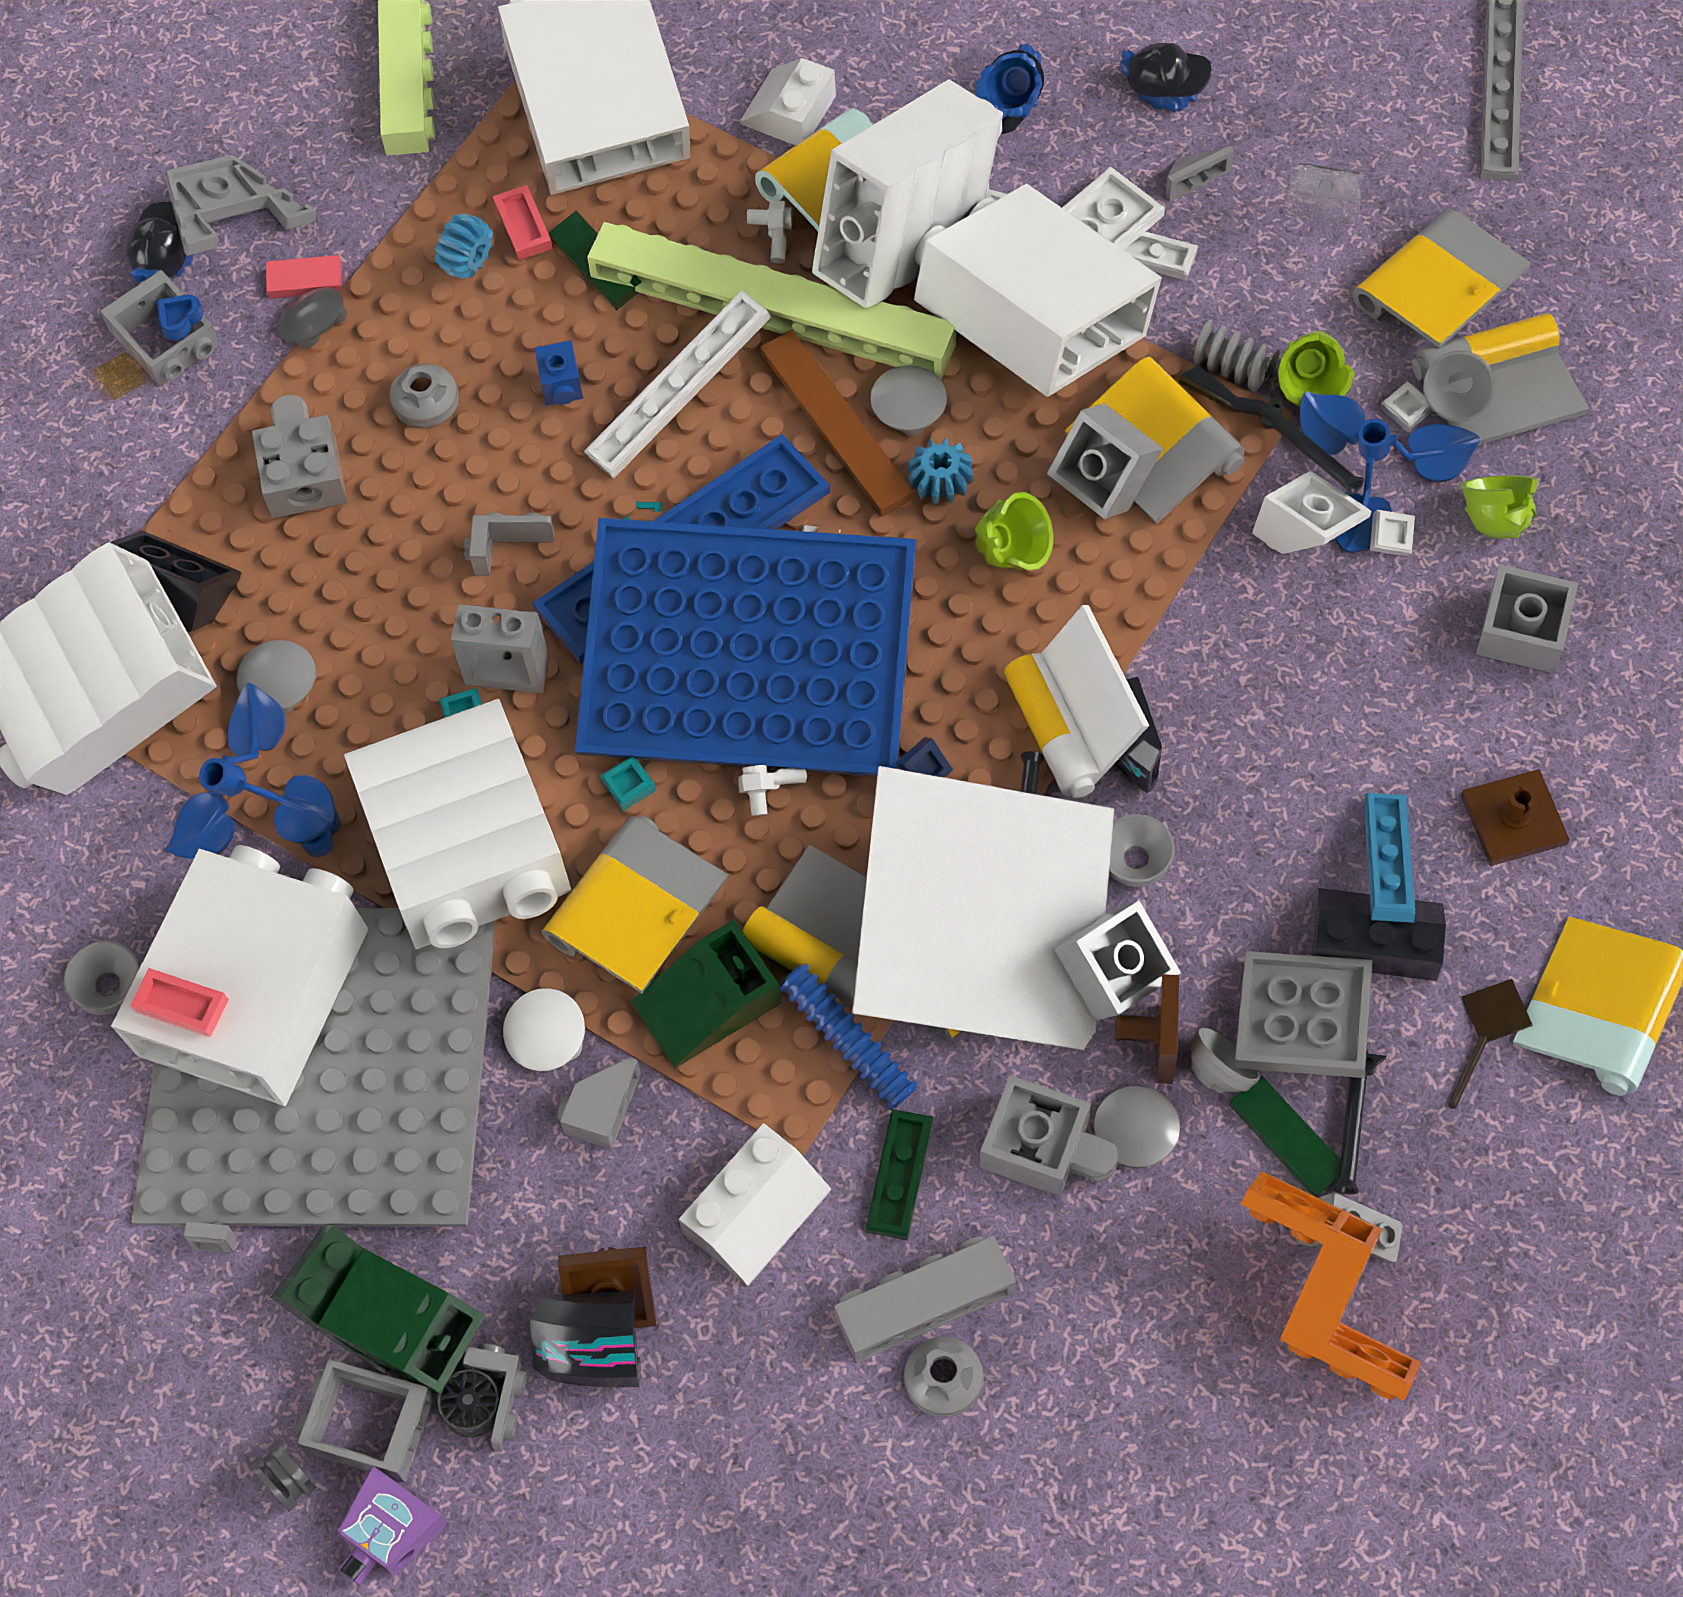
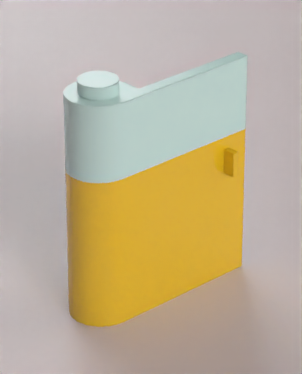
[755,108,873,231]
[1513,916,1683,1096]

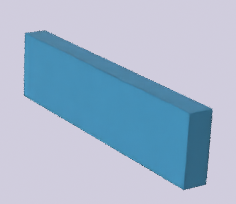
[1364,793,1415,923]

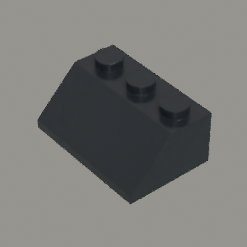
[100,530,241,632]
[1312,888,1446,981]

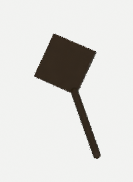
[1449,979,1533,1109]

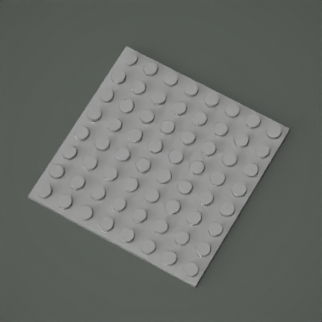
[131,908,496,1227]

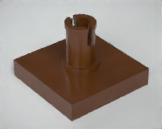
[1461,769,1570,866]
[1115,974,1179,1084]
[558,1246,656,1328]

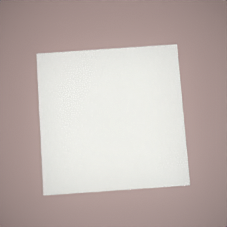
[853,766,1114,1051]

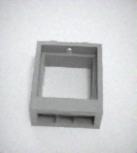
[100,270,220,387]
[451,604,550,693]
[296,1359,434,1482]

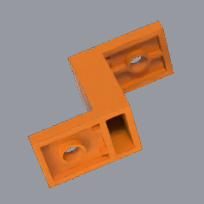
[1241,1171,1421,1401]

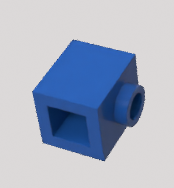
[534,340,583,406]

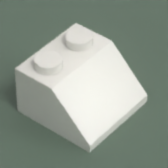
[739,58,836,145]

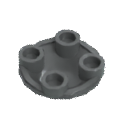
[277,287,347,349]

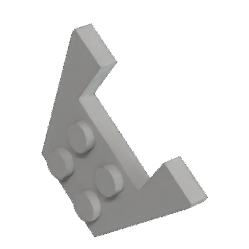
[166,155,316,256]

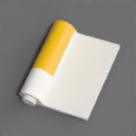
[1004,605,1149,798]

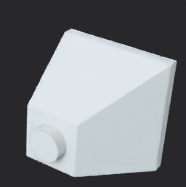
[1252,470,1372,554]

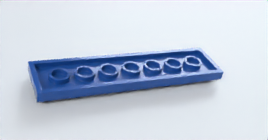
[532,434,830,664]

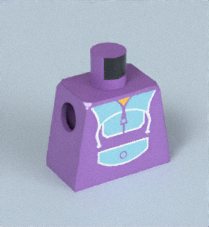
[338,1466,447,1586]

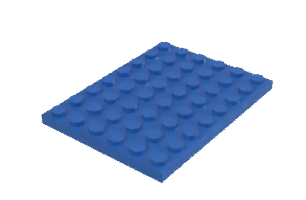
[575,518,916,776]

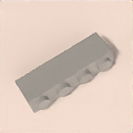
[834,1235,1016,1364]

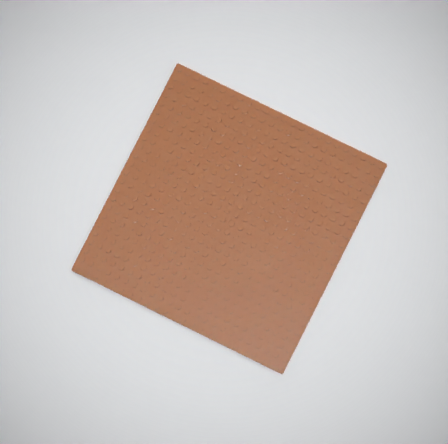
[124,80,1293,1155]

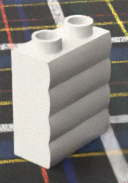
[812,79,1003,308]
[0,542,217,795]
[344,698,572,949]

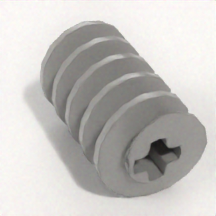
[1194,319,1280,392]

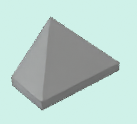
[1166,146,1234,202]

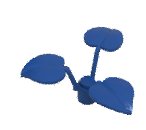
[1300,392,1480,553]
[166,683,335,859]

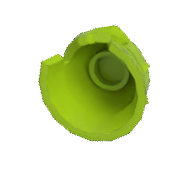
[1277,331,1355,407]
[1460,475,1539,539]
[975,492,1054,570]

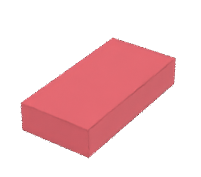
[492,185,553,261]
[266,255,342,299]
[130,968,229,1037]

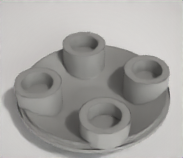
[870,365,947,436]
[237,640,317,714]
[1094,1086,1180,1168]

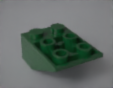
[631,920,782,1068]
[270,1225,388,1374]
[317,1249,485,1393]

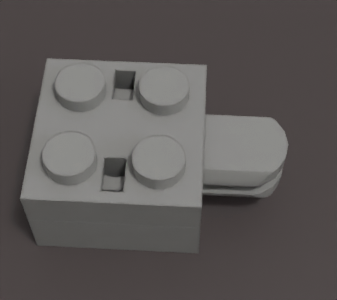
[252,395,348,519]
[980,1075,1118,1197]

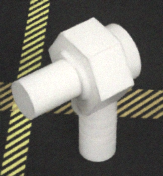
[747,201,793,264]
[738,765,807,816]

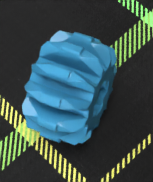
[435,213,493,279]
[908,437,973,505]

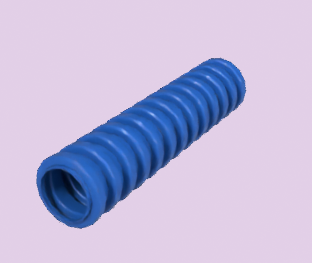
[780,964,918,1110]

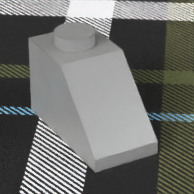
[557,1058,641,1149]

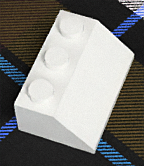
[679,1123,831,1286]

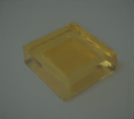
[94,351,146,401]

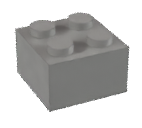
[1047,403,1163,519]
[1475,564,1578,674]
[1054,900,1181,1021]

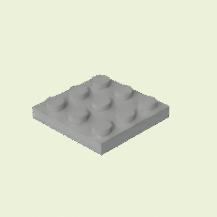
[1235,951,1373,1078]

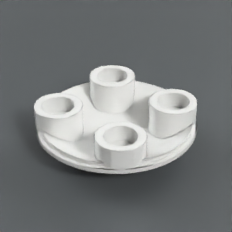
[503,988,585,1071]

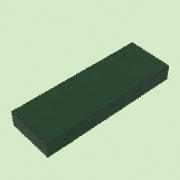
[548,210,642,311]
[1229,1076,1341,1197]
[866,1109,933,1241]

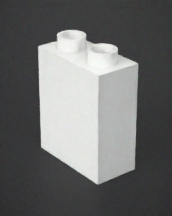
[498,0,691,195]
[914,184,1162,397]
[111,845,368,1107]

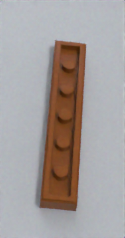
[760,330,914,517]

